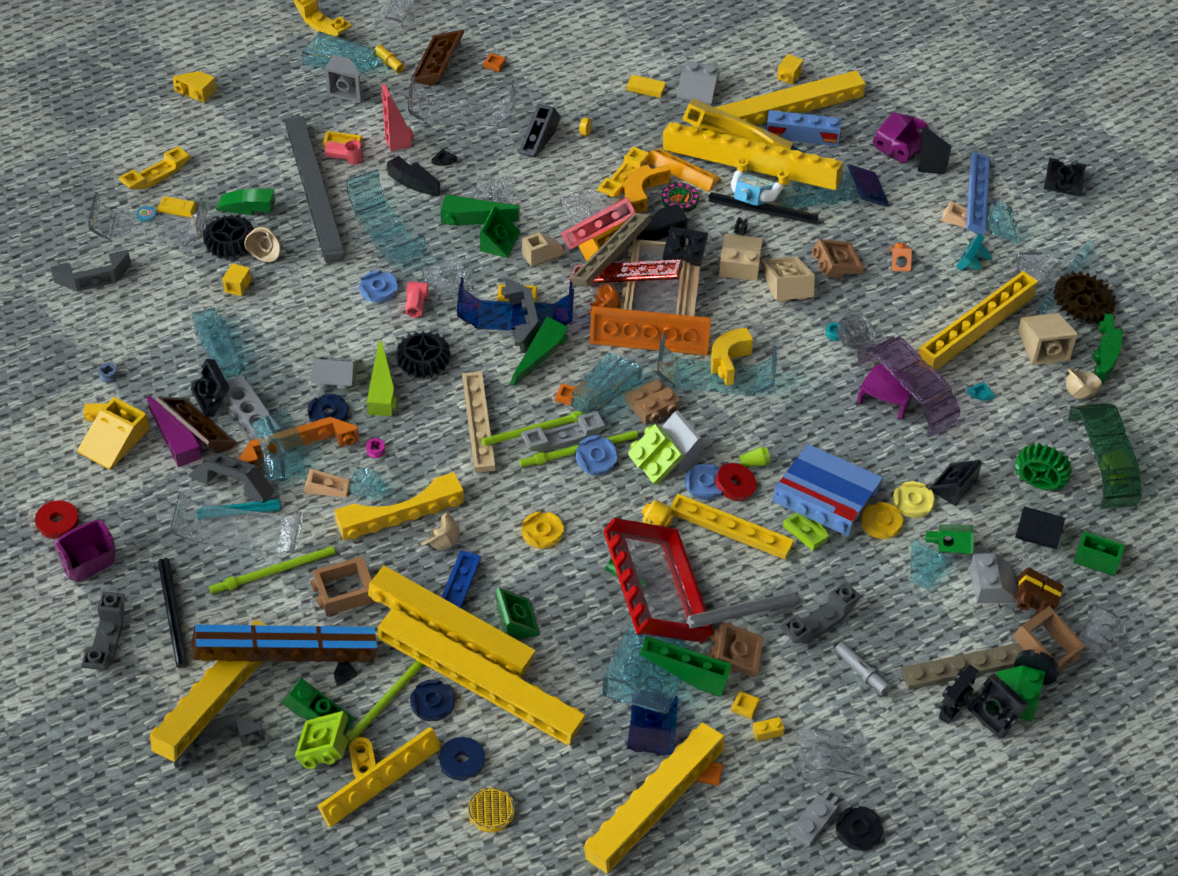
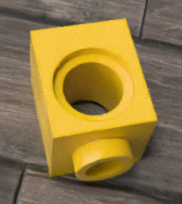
[777,54,804,85]
[222,263,252,297]

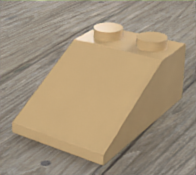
[719,234,762,281]
[760,256,815,302]

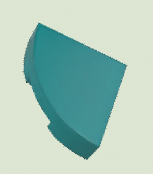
[966,382,995,401]

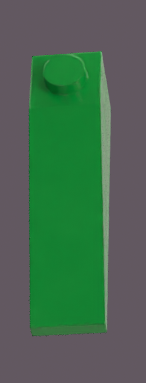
[440,194,520,226]
[510,317,568,386]
[640,636,732,697]

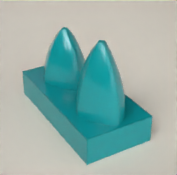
[956,233,992,270]

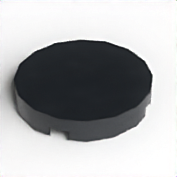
[1014,649,1059,686]
[836,806,883,851]

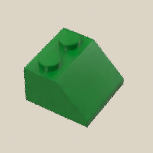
[994,666,1045,722]

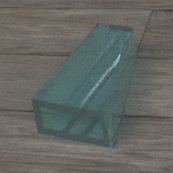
[302,31,377,73]
[571,352,643,414]

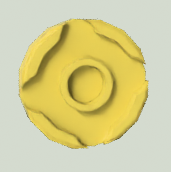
[893,481,935,518]

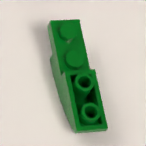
[1093,314,1122,385]

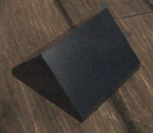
[917,127,952,174]
[928,460,982,506]
[1015,506,1066,550]

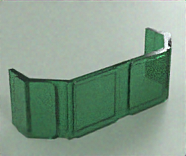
[1068,403,1142,510]

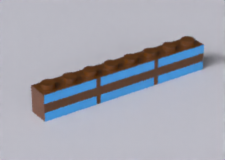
[192,625,377,663]

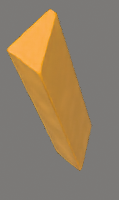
[647,148,720,192]

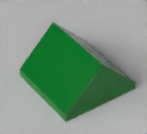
[480,206,521,258]
[496,587,540,640]

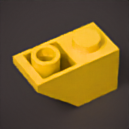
[172,71,217,102]

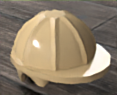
[244,227,281,262]
[1066,368,1102,400]
[420,513,460,550]

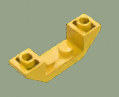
[293,0,352,40]

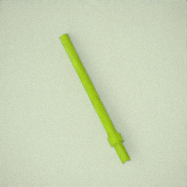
[481,409,596,446]
[519,430,638,468]
[209,546,336,595]
[344,660,424,750]

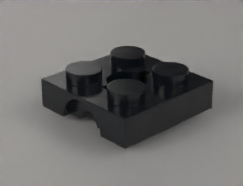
[1044,158,1086,196]
[663,226,708,267]
[191,359,230,417]
[939,665,979,724]
[967,674,1028,739]

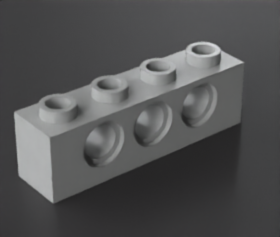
[222,375,280,442]

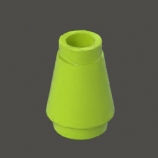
[739,446,771,467]

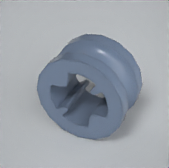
[98,363,118,382]

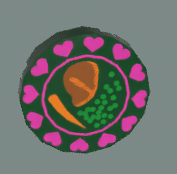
[661,183,699,212]

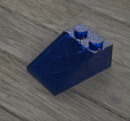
[627,690,678,755]

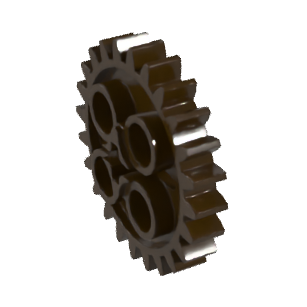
[1053,271,1117,324]

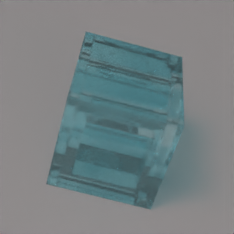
[350,467,384,500]

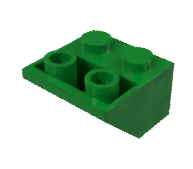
[1073,529,1125,576]

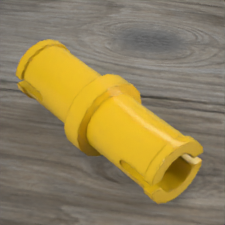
[374,44,405,74]

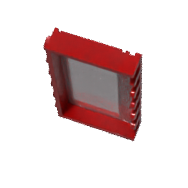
[603,518,714,644]

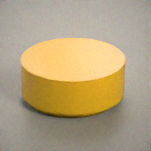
[579,117,592,137]

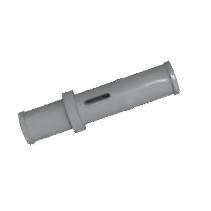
[834,641,891,696]

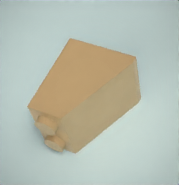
[1018,313,1077,365]

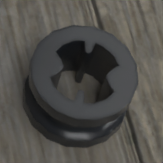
[734,217,748,236]

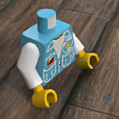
[731,158,790,205]

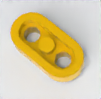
[349,737,376,778]

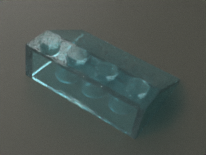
[602,621,696,714]

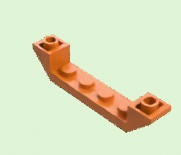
[239,417,359,470]

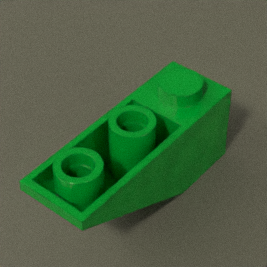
[280,677,355,735]

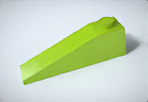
[367,341,398,417]

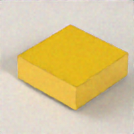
[731,691,760,720]

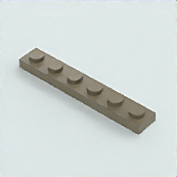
[571,213,652,286]
[901,643,1024,690]

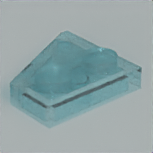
[986,199,1021,245]
[910,539,950,591]

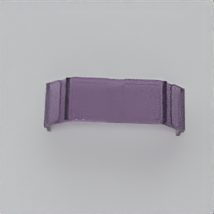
[857,336,961,437]

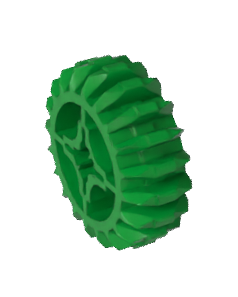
[1015,443,1073,492]

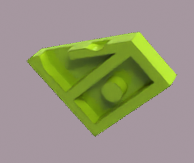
[783,513,829,551]

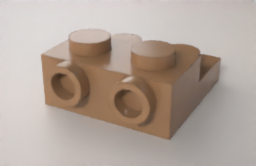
[812,239,864,278]
[623,379,680,425]
[708,622,763,677]

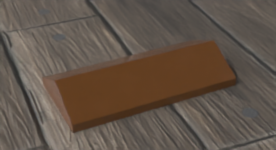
[410,29,464,86]
[155,396,237,454]

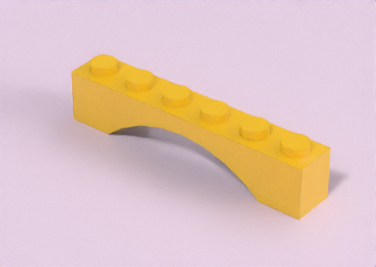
[682,98,793,150]
[334,472,464,541]

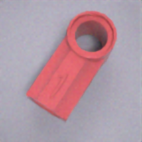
[325,140,363,165]
[405,281,429,318]

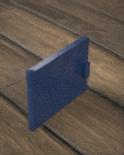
[847,164,889,207]

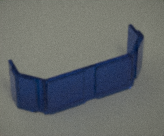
[457,277,574,330]

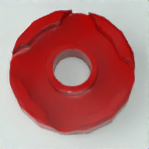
[715,463,757,501]
[35,500,79,539]

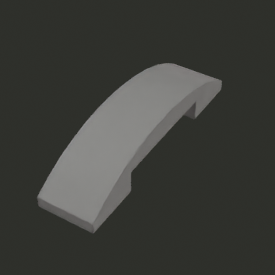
[521,411,605,451]

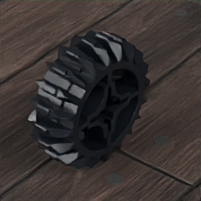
[203,214,254,260]
[396,330,451,379]

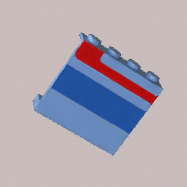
[772,444,883,536]

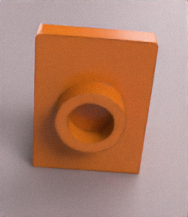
[889,243,912,271]

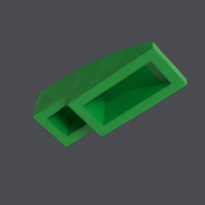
[216,188,276,216]

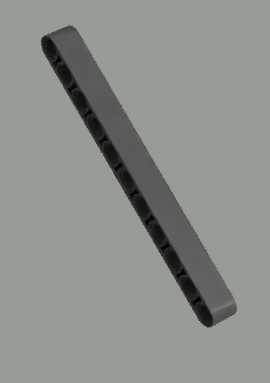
[285,116,345,263]

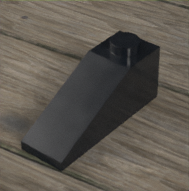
[518,104,561,157]
[636,204,688,241]

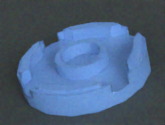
[359,270,398,303]
[576,435,617,475]
[685,463,723,500]

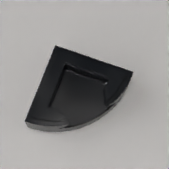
[431,149,457,166]
[334,661,357,687]

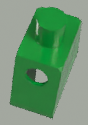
[925,524,974,554]

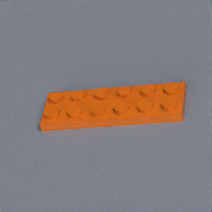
[589,306,711,356]

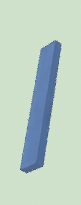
[966,151,990,235]

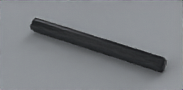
[708,192,819,224]
[158,558,188,668]

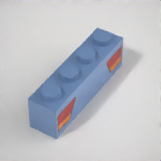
[766,110,842,146]

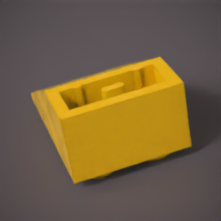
[77,397,150,470]

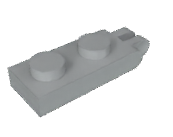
[790,790,840,847]

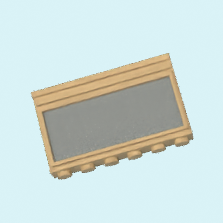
[620,238,700,316]

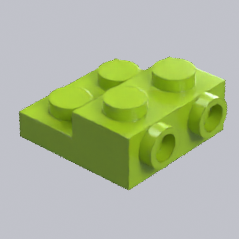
[628,424,685,485]
[295,711,348,769]

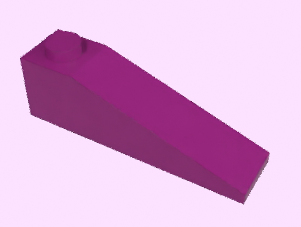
[146,396,203,467]

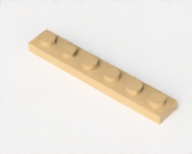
[462,371,495,473]

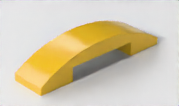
[119,146,190,190]
[597,146,649,198]

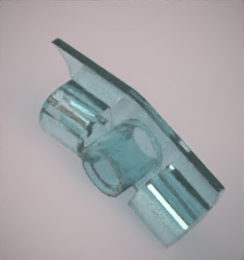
[250,407,305,481]

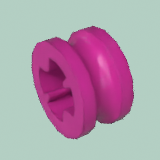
[366,438,385,458]

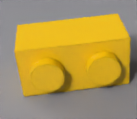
[83,403,107,422]
[752,717,785,742]

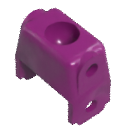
[873,112,929,163]
[857,364,918,420]
[53,519,116,582]

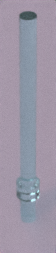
[1038,240,1094,314]

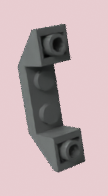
[50,250,131,292]
[502,278,540,353]
[189,453,273,503]
[781,582,861,644]
[81,592,125,670]
[173,713,265,768]

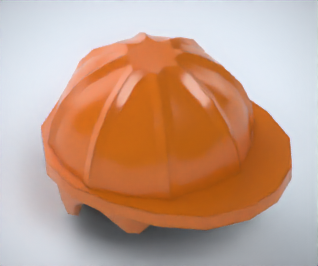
[588,284,621,314]

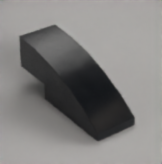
[387,155,440,196]

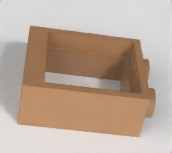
[310,556,376,616]
[1012,606,1085,673]

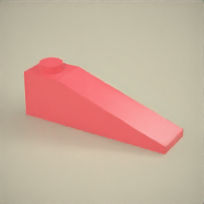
[381,84,414,151]
[560,198,636,250]

